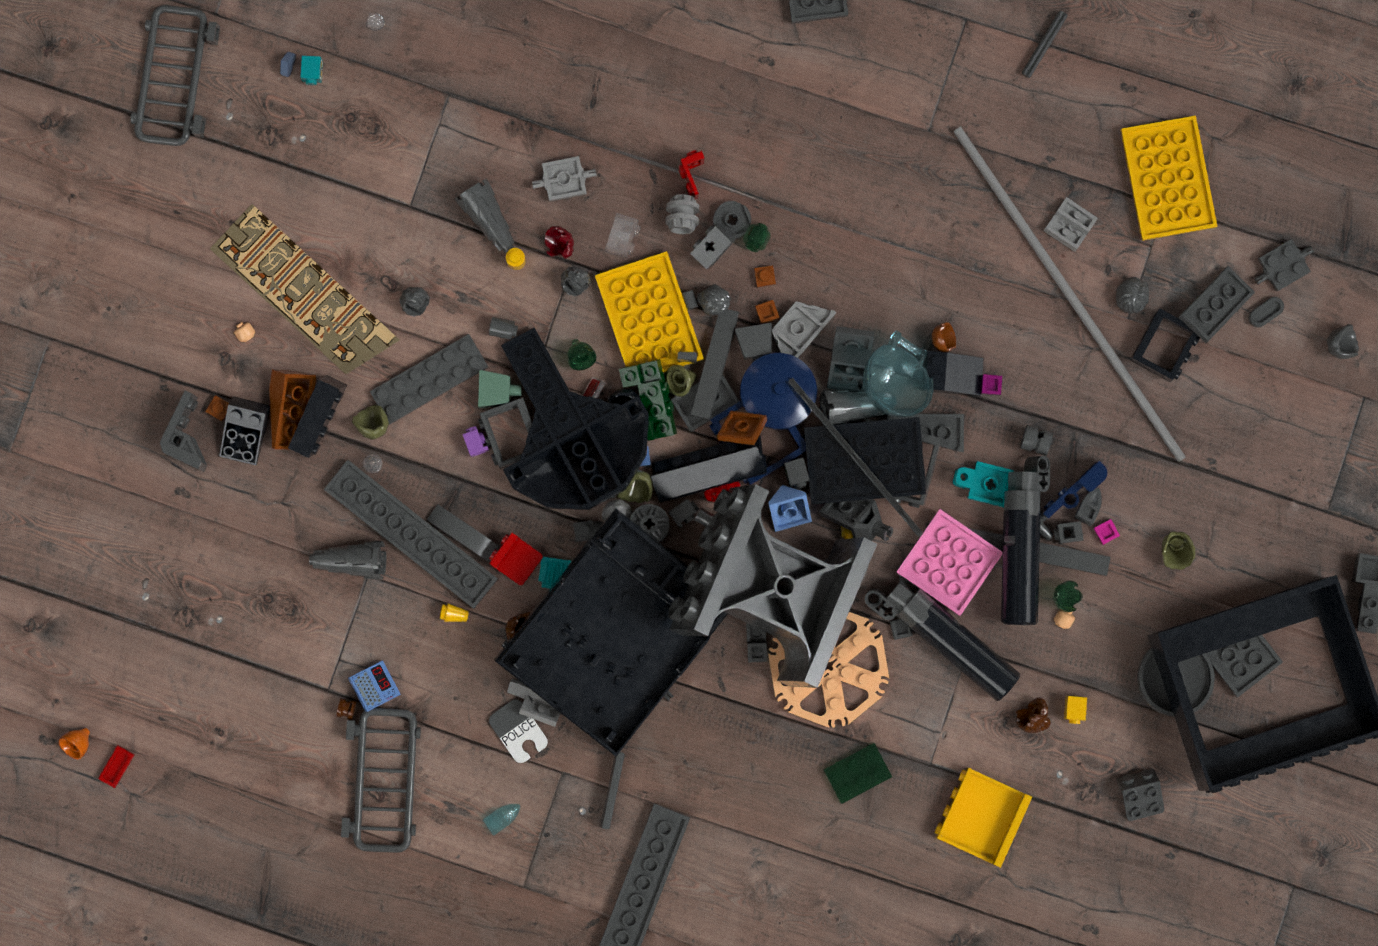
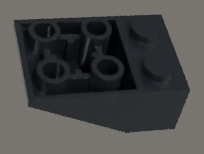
[219,396,270,465]

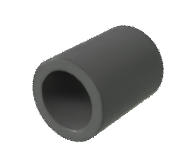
[682,290,699,311]

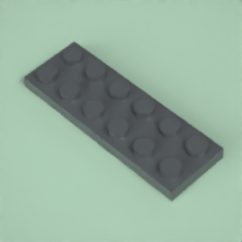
[370,334,489,425]

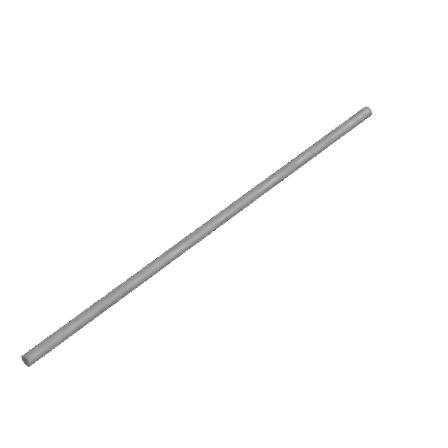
[954,127,1186,462]

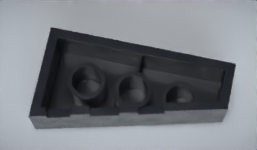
[288,375,347,458]

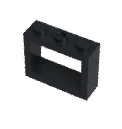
[1130,309,1200,382]

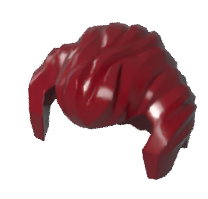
[544,226,574,259]

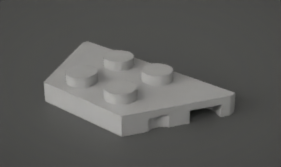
[771,301,837,358]

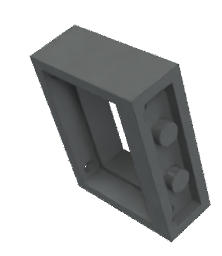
[478,398,532,469]

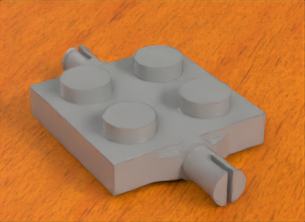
[532,156,597,202]

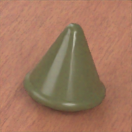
[665,365,697,397]

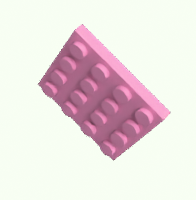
[896,509,1003,616]

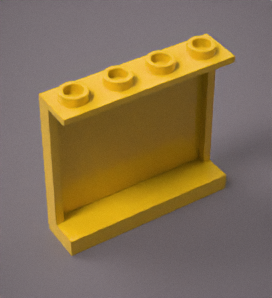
[934,767,1032,868]

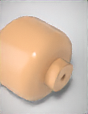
[234,322,255,342]
[1054,608,1075,629]

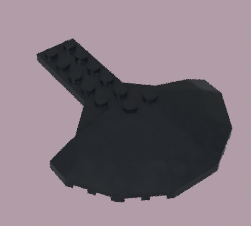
[501,327,649,510]

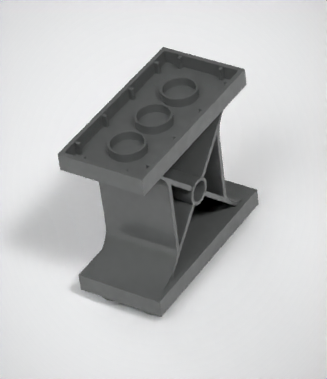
[668,484,877,688]

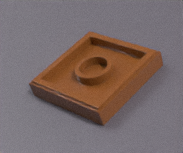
[717,411,767,445]

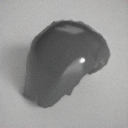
[1327,324,1359,359]

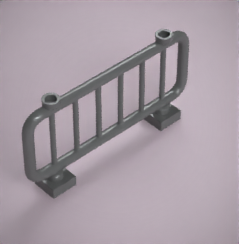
[130,5,220,146]
[341,708,421,853]

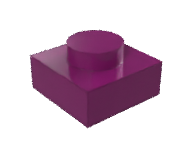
[981,374,1002,396]

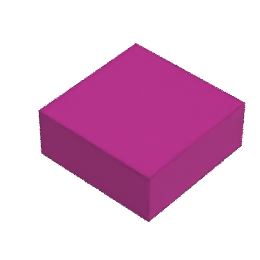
[1093,519,1120,545]

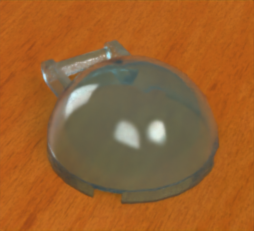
[863,330,934,417]

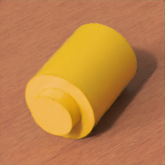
[506,248,526,270]

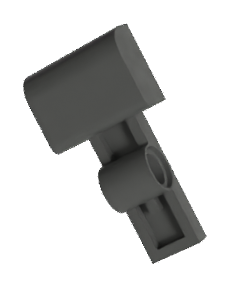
[1352,553,1378,634]

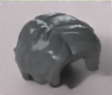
[1116,277,1149,314]

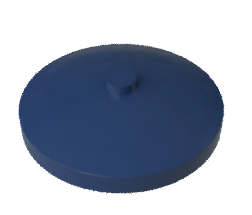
[740,353,817,430]

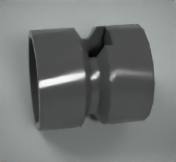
[1020,425,1053,456]

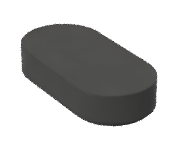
[1249,297,1284,328]

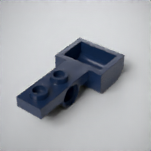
[1043,459,1107,519]

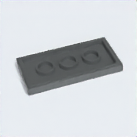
[1179,266,1255,343]

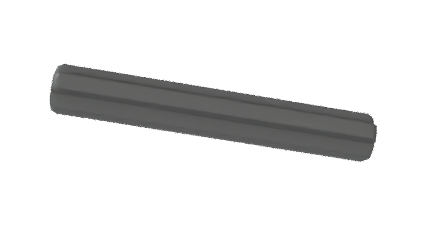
[1022,11,1068,78]

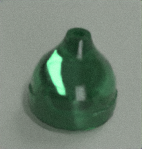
[567,339,597,371]

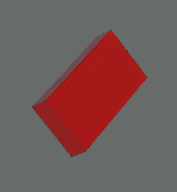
[98,745,135,788]

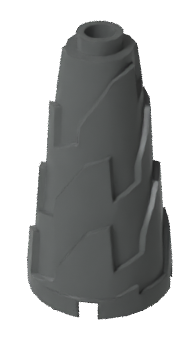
[454,178,515,253]
[820,390,896,426]
[309,541,387,580]

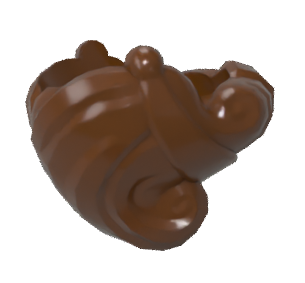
[1016,697,1051,733]

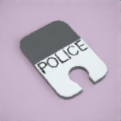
[489,700,548,763]

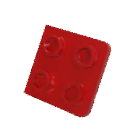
[678,150,705,200]
[489,533,543,586]

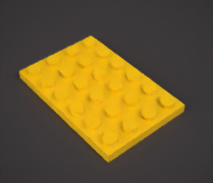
[1120,116,1218,241]
[595,251,704,373]

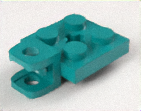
[953,461,1014,508]

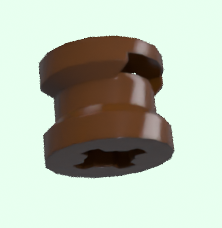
[336,698,356,720]

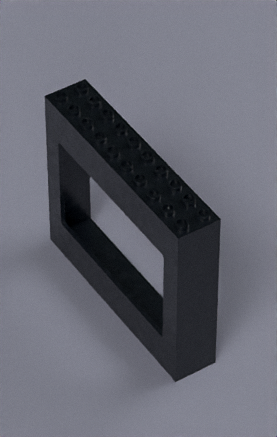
[1147,575,1378,793]

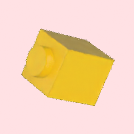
[1064,696,1087,724]

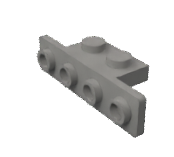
[507,679,561,727]

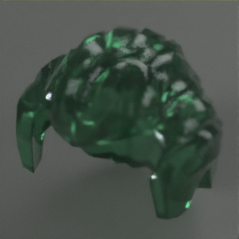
[1053,580,1083,612]

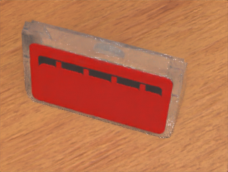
[583,377,606,399]

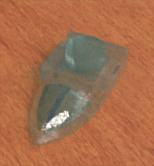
[483,804,521,836]

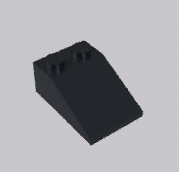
[924,351,984,396]

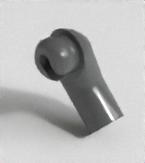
[1040,512,1054,541]

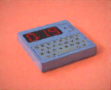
[348,660,401,712]

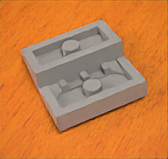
[1044,197,1098,252]

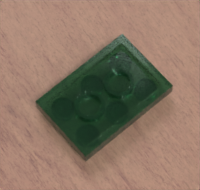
[823,743,892,804]

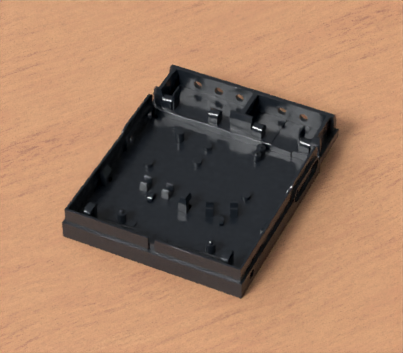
[494,508,728,756]

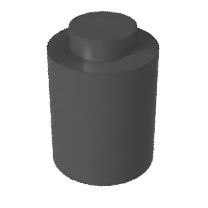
[489,317,518,340]

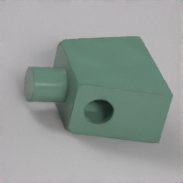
[478,370,522,408]

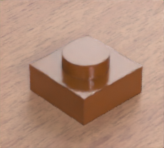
[754,265,776,288]
[755,300,780,324]
[205,395,229,422]

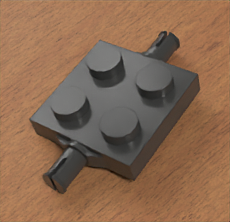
[1254,239,1314,291]

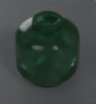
[743,223,771,252]

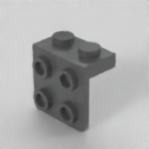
[1116,768,1165,821]

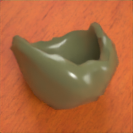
[352,405,389,440]
[617,470,652,503]
[1162,531,1196,570]

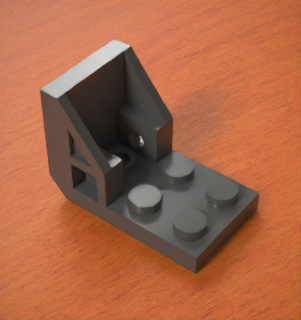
[160,390,207,472]

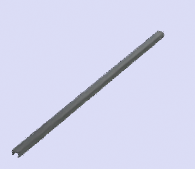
[788,378,923,537]

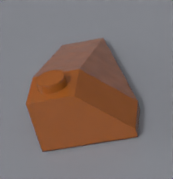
[269,369,316,450]

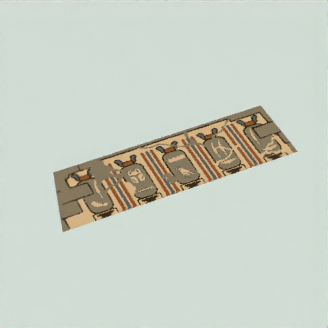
[210,204,400,374]

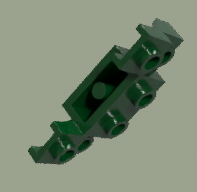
[619,359,677,441]

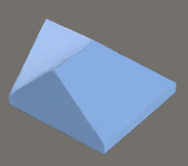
[768,485,812,532]

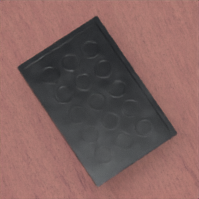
[804,417,927,505]

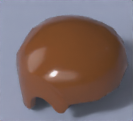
[931,322,956,352]

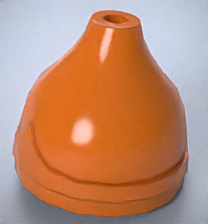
[59,728,90,760]

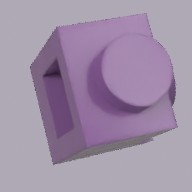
[463,426,489,457]

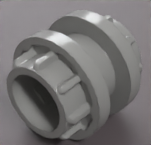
[665,194,700,235]

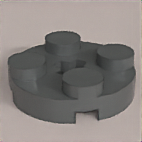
[713,201,751,239]

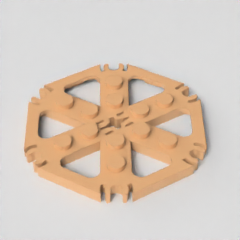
[768,612,889,728]

